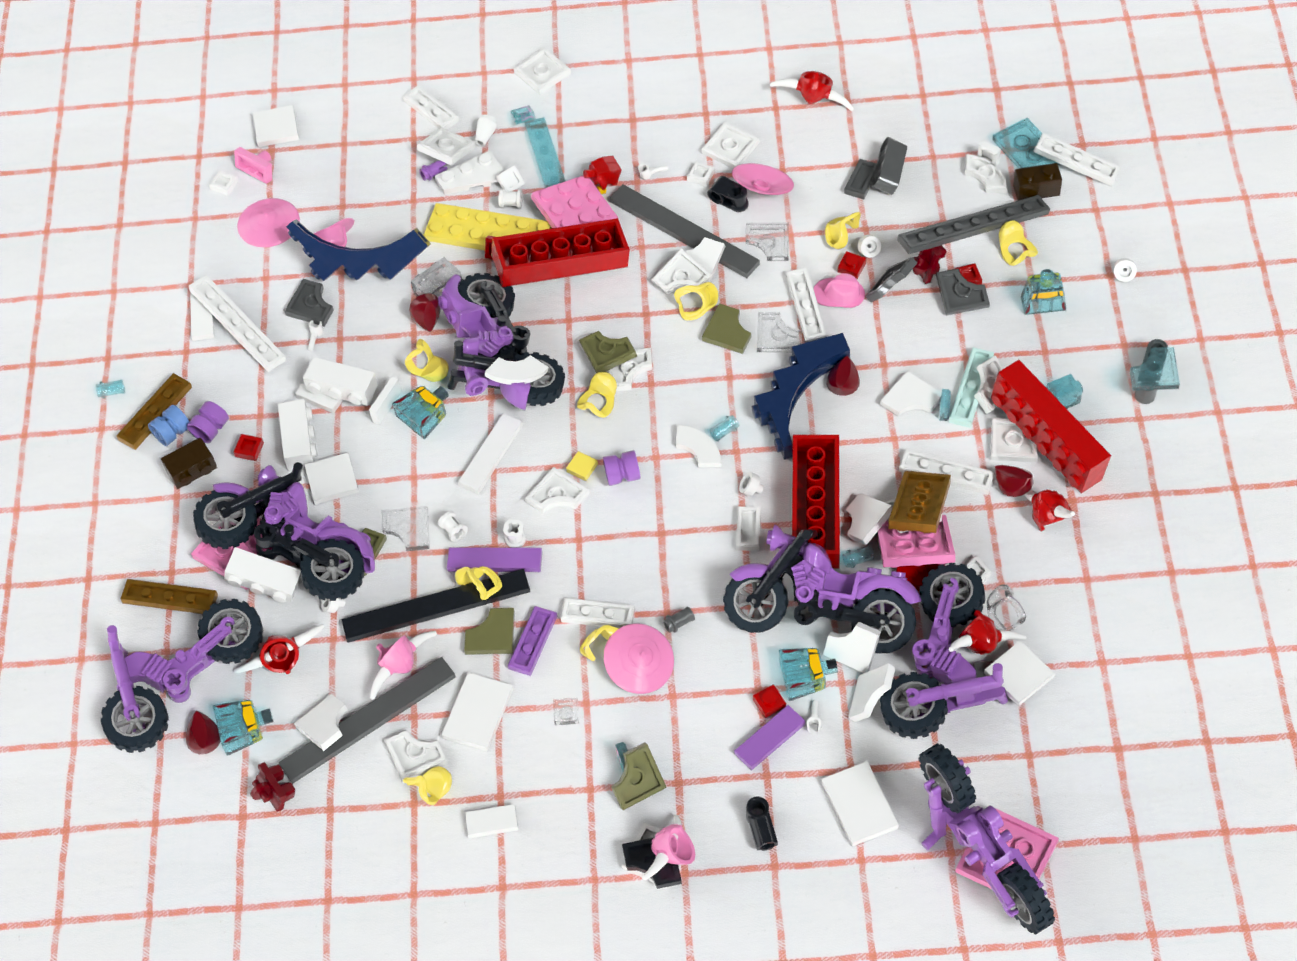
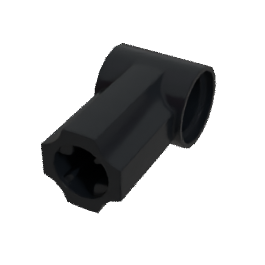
[746,796,778,851]

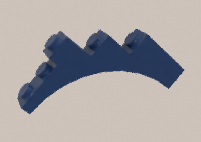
[286,219,431,281]
[751,333,850,460]

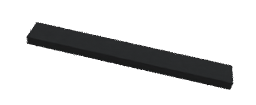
[341,569,530,643]

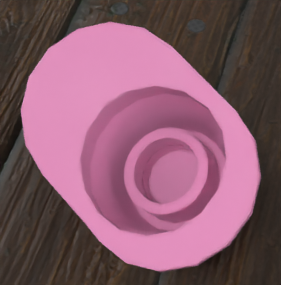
[314,218,354,247]
[813,273,865,308]

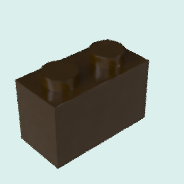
[1013,163,1062,201]
[160,437,217,489]

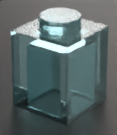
[1046,374,1083,409]

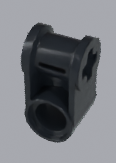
[707,176,749,212]

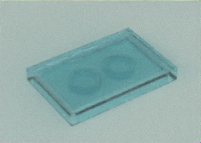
[992,117,1060,169]

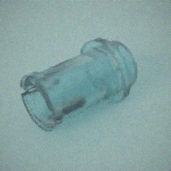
[96,379,125,399]
[710,415,740,442]
[842,545,874,568]

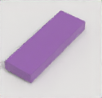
[508,606,558,676]
[734,705,805,771]

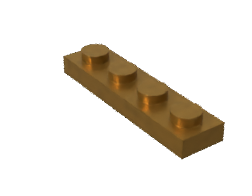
[116,373,192,450]
[120,579,218,614]

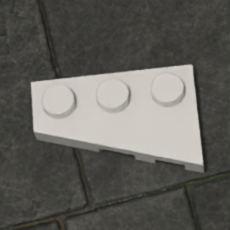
[435,150,504,195]

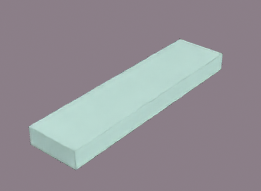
[949,347,994,428]

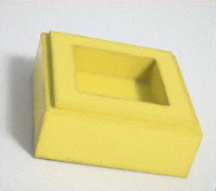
[566,451,598,481]

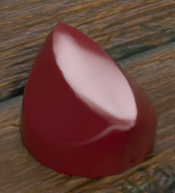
[409,293,441,332]
[826,356,860,396]
[995,465,1034,497]
[186,711,222,755]

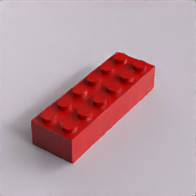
[492,218,630,287]
[991,360,1111,494]
[792,435,840,569]

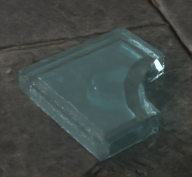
[1130,347,1180,391]

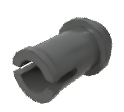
[663,606,695,633]

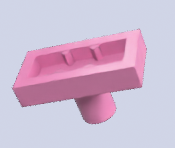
[234,147,272,184]

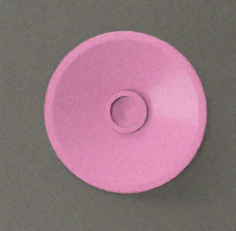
[732,163,794,195]
[237,198,300,247]
[604,623,674,694]

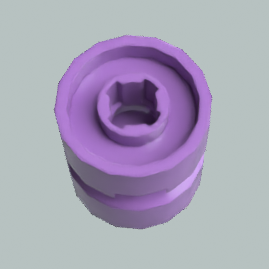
[187,401,229,443]
[603,450,641,486]

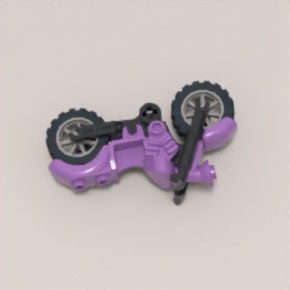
[438,273,565,410]
[193,462,375,601]
[723,525,922,654]

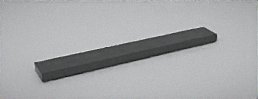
[610,184,760,278]
[897,195,1050,254]
[279,657,456,784]

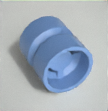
[148,405,190,446]

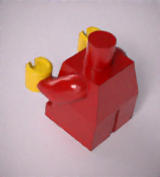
[583,155,622,194]

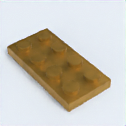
[889,471,951,533]

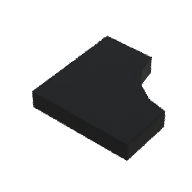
[622,837,682,889]

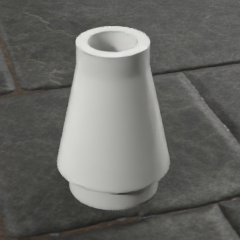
[474,115,497,147]

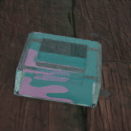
[510,105,536,125]
[939,389,951,421]
[615,742,628,772]

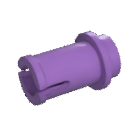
[419,160,448,181]

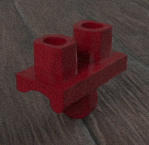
[913,245,947,284]
[250,762,295,812]

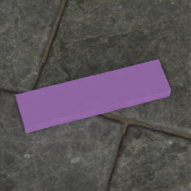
[447,547,542,572]

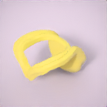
[825,212,861,249]
[999,220,1038,266]
[674,282,719,320]
[405,339,449,382]
[577,372,617,418]
[455,566,502,600]
[580,625,619,661]
[402,766,452,805]

